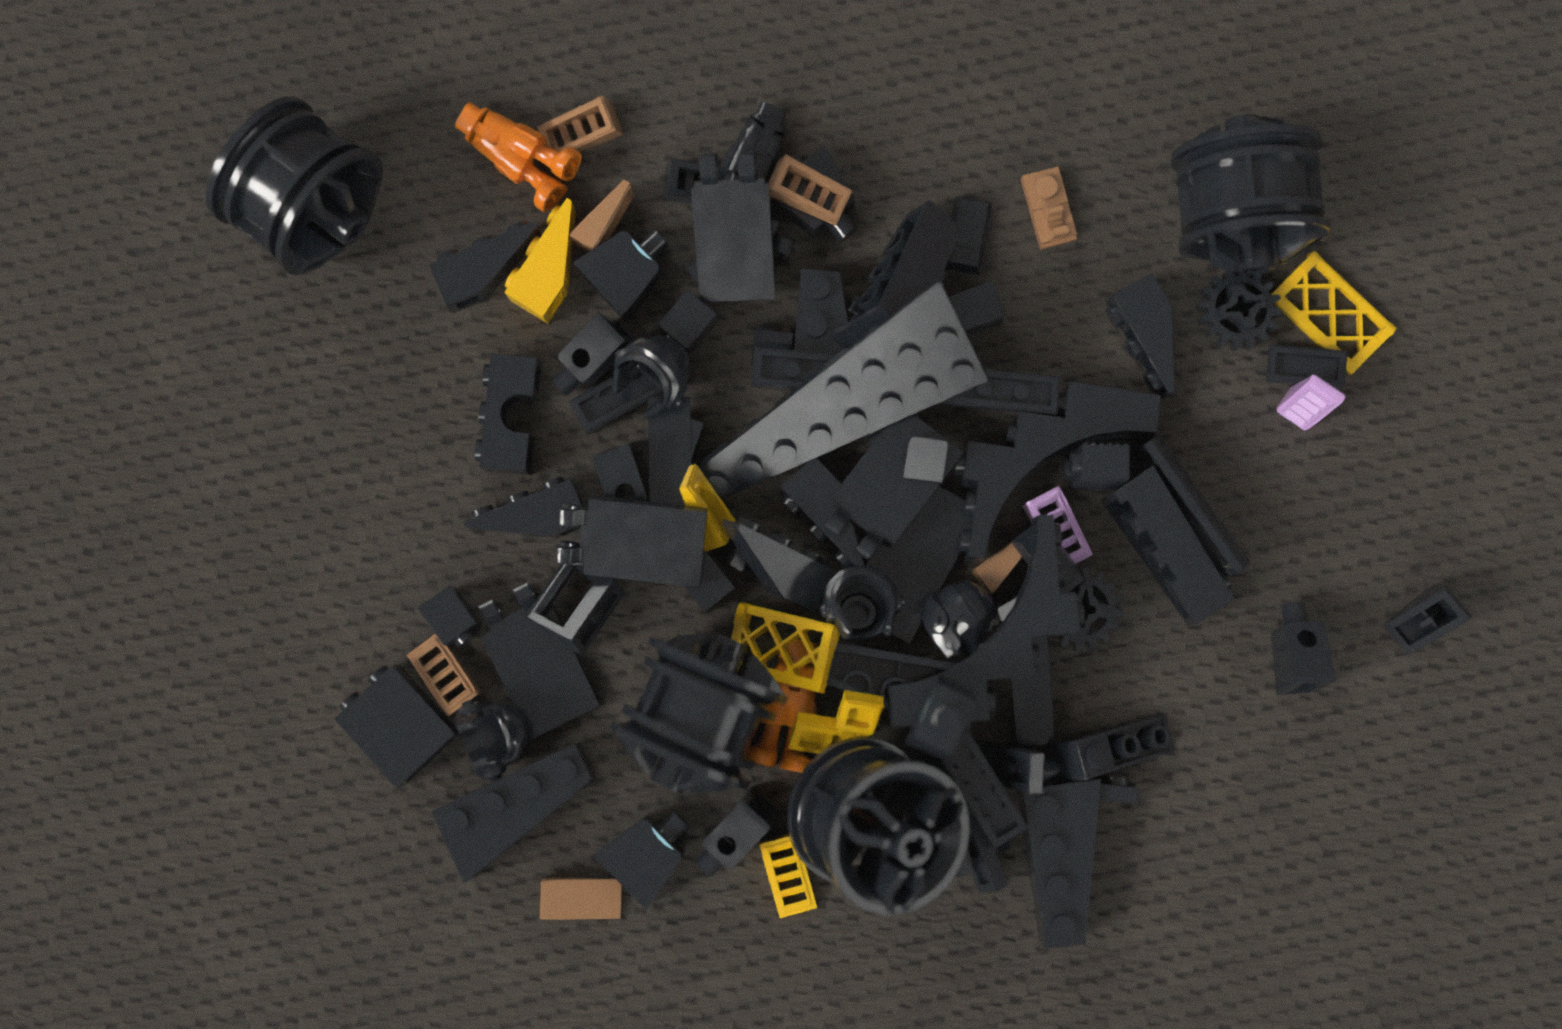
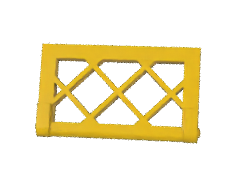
[1271,250,1397,376]
[731,602,840,693]

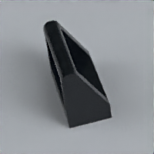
[524,563,625,656]

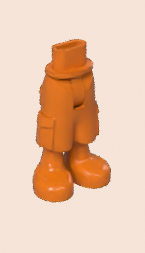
[455,102,582,213]
[746,639,818,773]

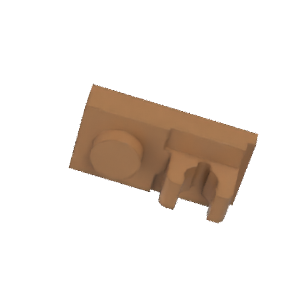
[1021,167,1077,250]

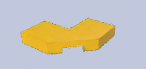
[789,690,884,754]

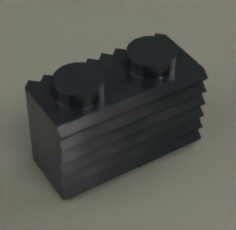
[1062,442,1129,490]

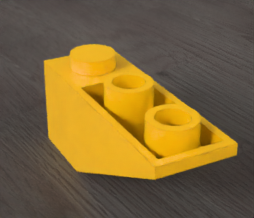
[504,198,576,324]

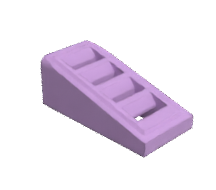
[1276,375,1345,430]
[1022,486,1093,564]

